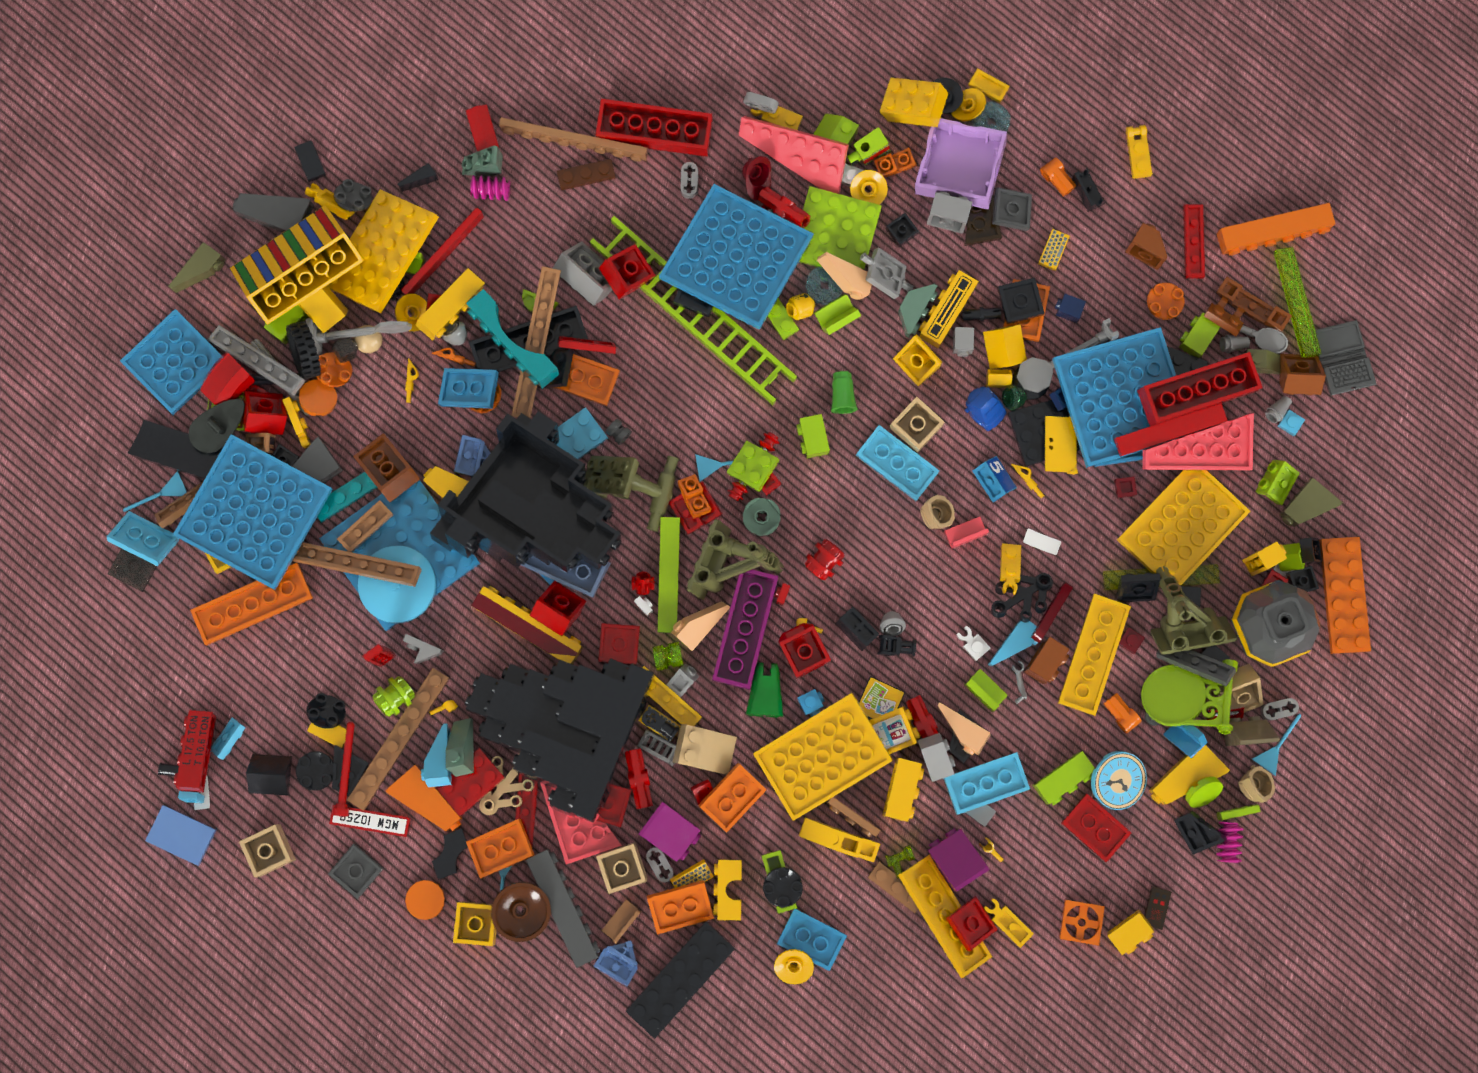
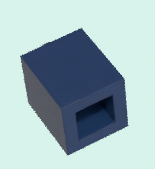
[1055,294,1086,323]

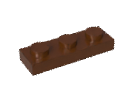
[557,159,616,191]

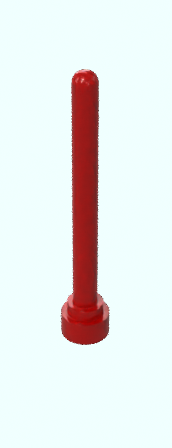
[333,722,355,817]

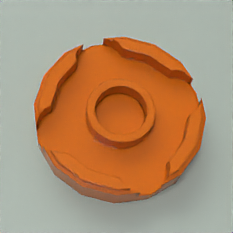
[299,379,337,416]
[405,880,445,920]

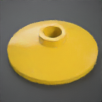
[951,88,986,121]
[850,170,888,205]
[395,294,427,332]
[774,949,814,984]

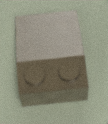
[1224,716,1280,746]

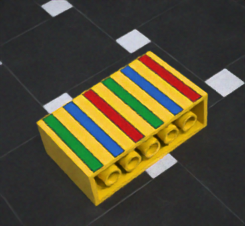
[230,205,364,325]

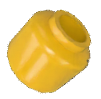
[786,293,815,320]

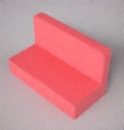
[944,517,989,549]

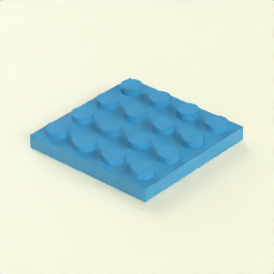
[120,309,222,415]

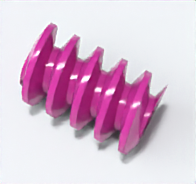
[470,175,510,201]
[1216,822,1244,863]

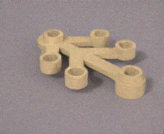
[479,754,534,815]

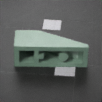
[446,718,474,777]

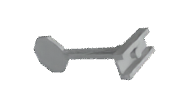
[306,318,412,356]
[1017,318,1119,393]

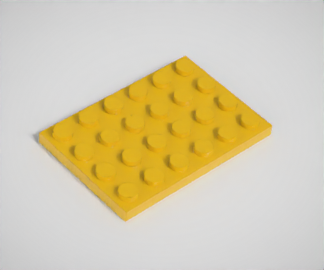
[327,189,439,314]
[1117,470,1251,585]
[753,693,893,821]

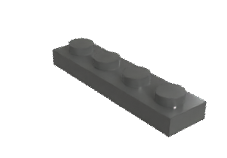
[1156,650,1236,686]

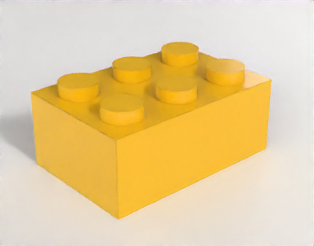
[879,78,948,127]
[882,758,924,822]

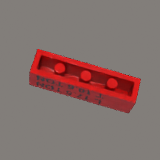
[174,710,216,793]

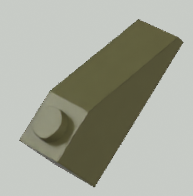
[168,242,225,293]

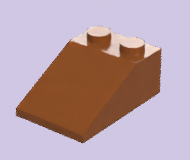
[353,433,420,502]

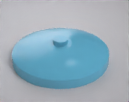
[358,546,436,623]

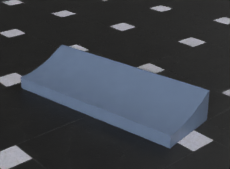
[521,556,611,598]

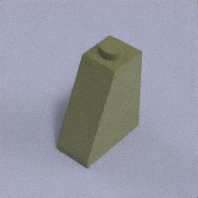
[1279,478,1343,527]

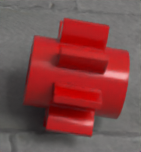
[631,571,655,595]

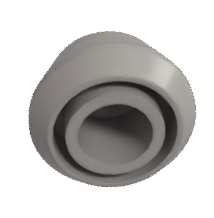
[442,321,467,345]
[880,611,906,636]

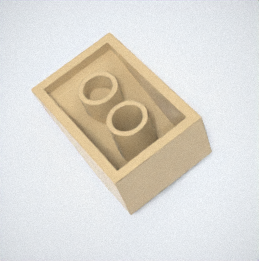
[672,724,737,775]

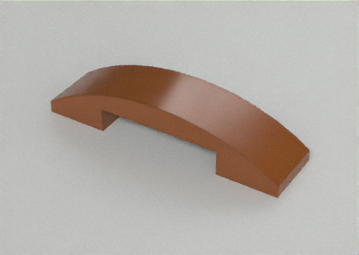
[1216,277,1292,332]

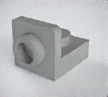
[666,664,699,698]

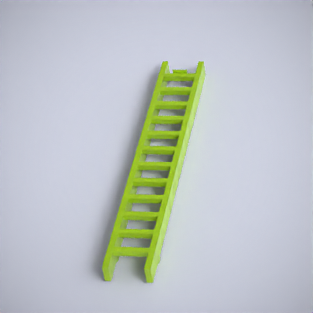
[590,216,797,405]

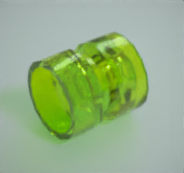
[652,641,684,671]

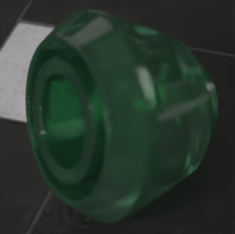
[1002,385,1027,411]

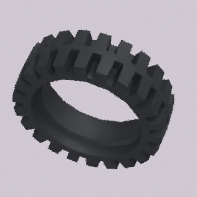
[286,321,321,379]

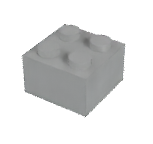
[927,192,972,234]

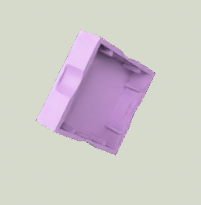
[915,118,1007,210]

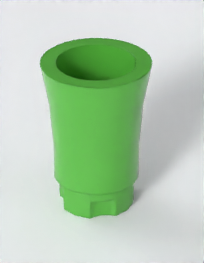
[831,371,858,414]

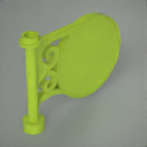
[1141,659,1238,734]

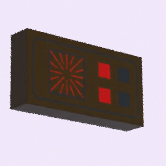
[1144,886,1172,930]

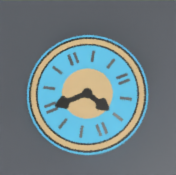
[1091,751,1147,810]

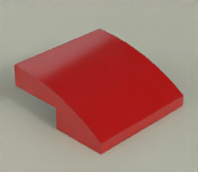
[669,482,722,535]

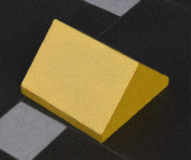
[298,286,348,333]
[983,324,1027,369]
[893,334,942,386]

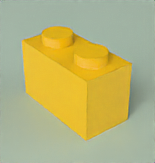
[1107,909,1154,955]

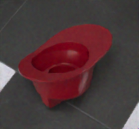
[742,156,771,201]

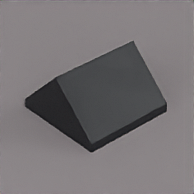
[246,754,292,796]

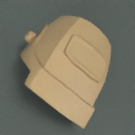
[920,494,955,529]
[1238,765,1275,803]

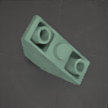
[462,145,503,177]
[898,284,938,338]

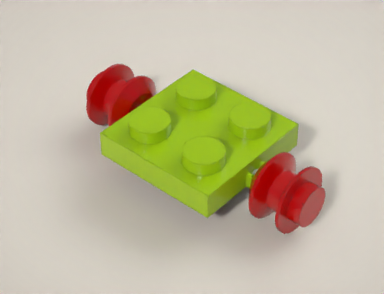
[727,432,780,502]

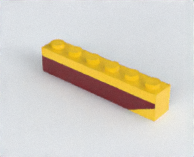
[471,586,583,665]

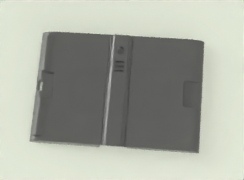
[1312,320,1377,396]

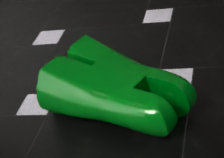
[746,662,783,718]

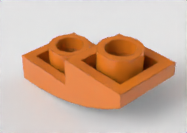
[874,148,917,177]
[677,474,711,519]

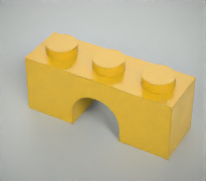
[713,859,742,920]

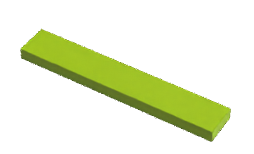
[658,517,680,633]

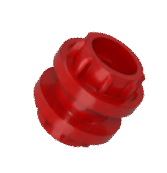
[805,539,845,580]

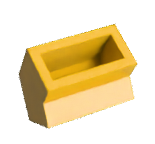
[986,369,1012,388]

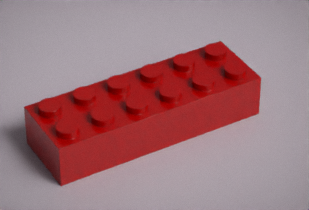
[596,99,713,157]
[1137,352,1263,426]

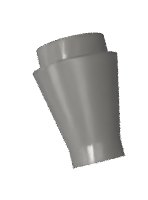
[1219,335,1250,354]
[1265,396,1292,423]

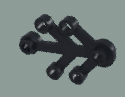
[991,573,1053,623]

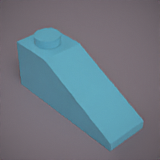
[988,620,1038,667]
[421,723,451,787]

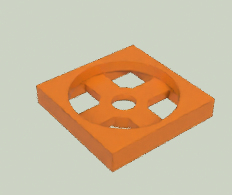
[1059,899,1105,946]

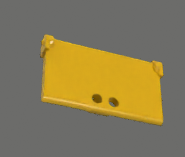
[1045,416,1078,475]

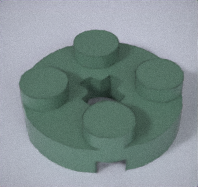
[743,498,781,537]

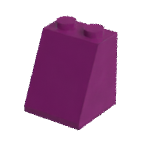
[639,802,701,862]
[927,828,990,891]

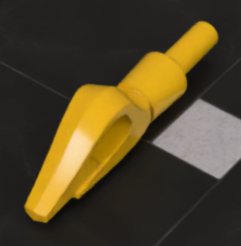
[405,358,419,403]
[1011,464,1045,498]

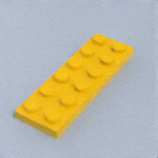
[1058,594,1131,716]
[898,855,992,978]

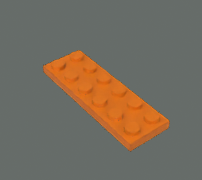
[1319,537,1371,654]
[190,563,313,646]

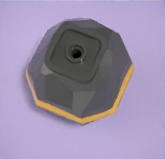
[1231,580,1321,667]

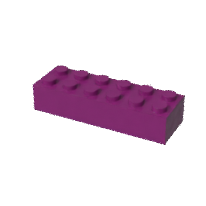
[712,570,779,690]

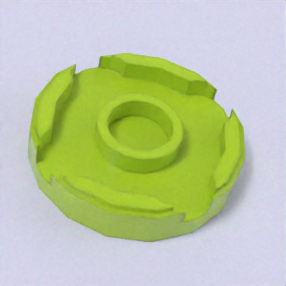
[1185,777,1223,808]

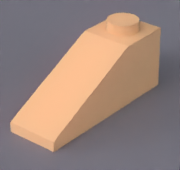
[817,252,872,300]
[671,601,730,651]
[938,703,990,756]

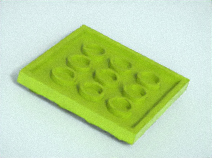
[799,186,882,270]

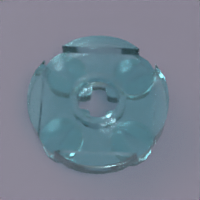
[973,101,1011,132]
[806,267,842,305]

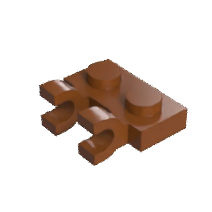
[1204,296,1245,336]

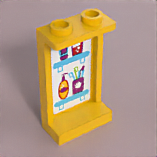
[869,706,920,754]

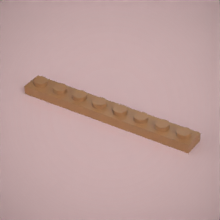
[499,118,648,162]
[511,266,561,419]
[292,542,422,587]
[347,668,450,811]

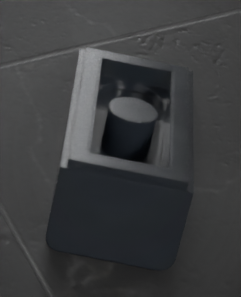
[398,163,438,192]

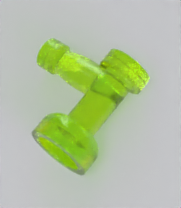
[885,845,915,879]

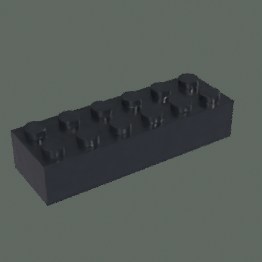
[625,921,735,1039]

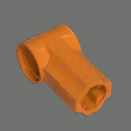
[1040,157,1077,197]
[1103,693,1142,734]

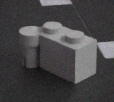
[918,733,956,782]

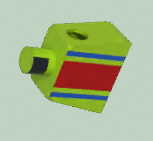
[847,127,891,166]

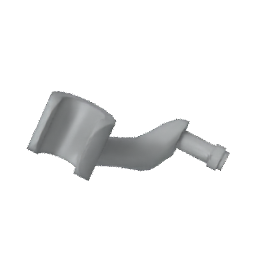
[1012,661,1027,704]

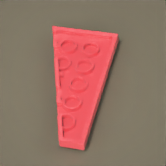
[739,116,849,194]
[1142,413,1254,470]
[540,783,622,864]

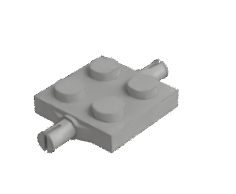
[860,247,914,299]

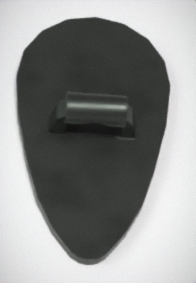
[188,399,245,453]

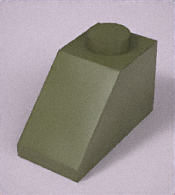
[1242,349,1280,374]

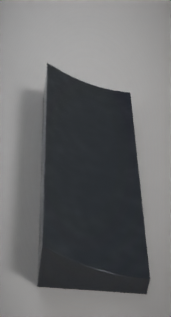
[469,305,588,372]
[128,420,224,480]

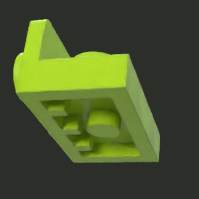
[1255,460,1300,505]

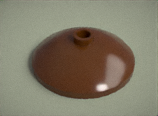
[491,882,551,942]

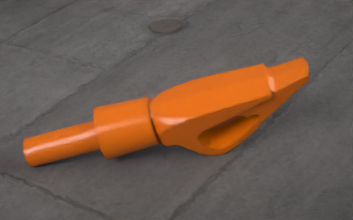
[432,347,476,367]

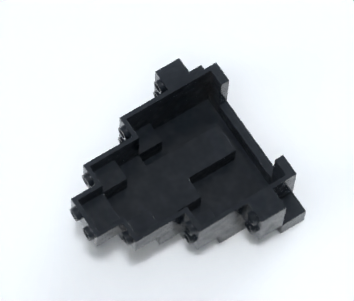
[430,411,622,573]
[465,659,654,823]

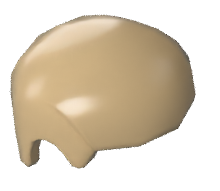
[353,325,383,354]

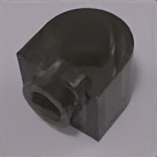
[332,337,358,363]

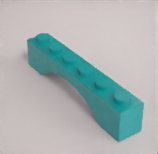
[466,289,560,389]

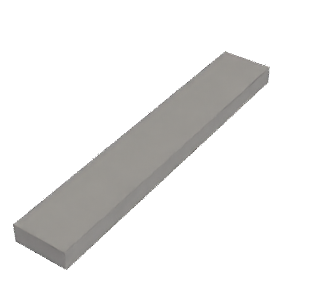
[207,325,305,396]

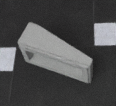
[637,729,676,766]

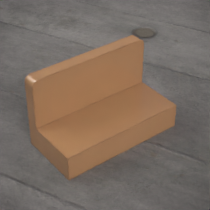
[601,899,641,944]

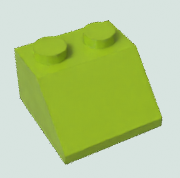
[813,114,859,148]

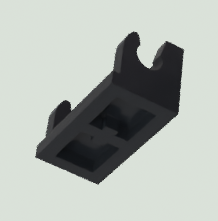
[1072,168,1105,212]
[835,606,879,651]

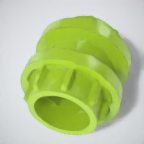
[372,676,415,717]

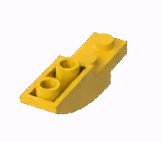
[799,817,880,862]

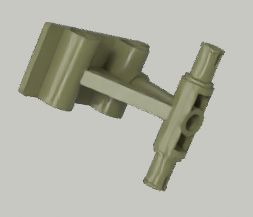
[583,456,679,532]
[687,519,784,600]
[1150,566,1237,655]

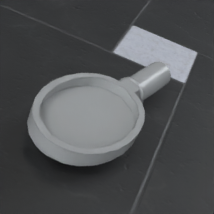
[1240,325,1288,353]

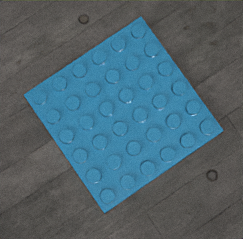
[659,184,814,330]
[1052,327,1180,468]
[173,434,333,590]
[319,480,481,631]

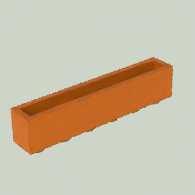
[1216,203,1336,256]

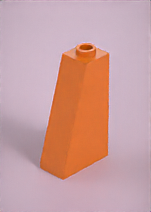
[385,765,463,831]

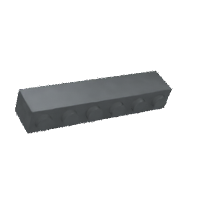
[526,849,601,968]

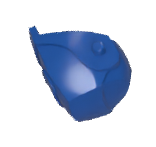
[965,387,1007,431]

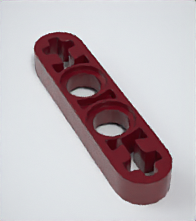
[1030,582,1073,643]

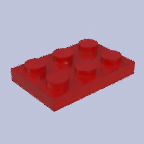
[435,748,505,817]
[1061,794,1131,863]

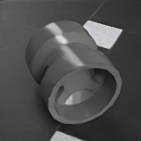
[605,419,632,445]

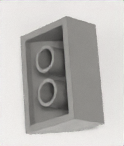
[553,241,612,306]

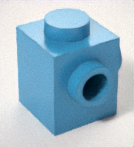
[797,689,825,717]

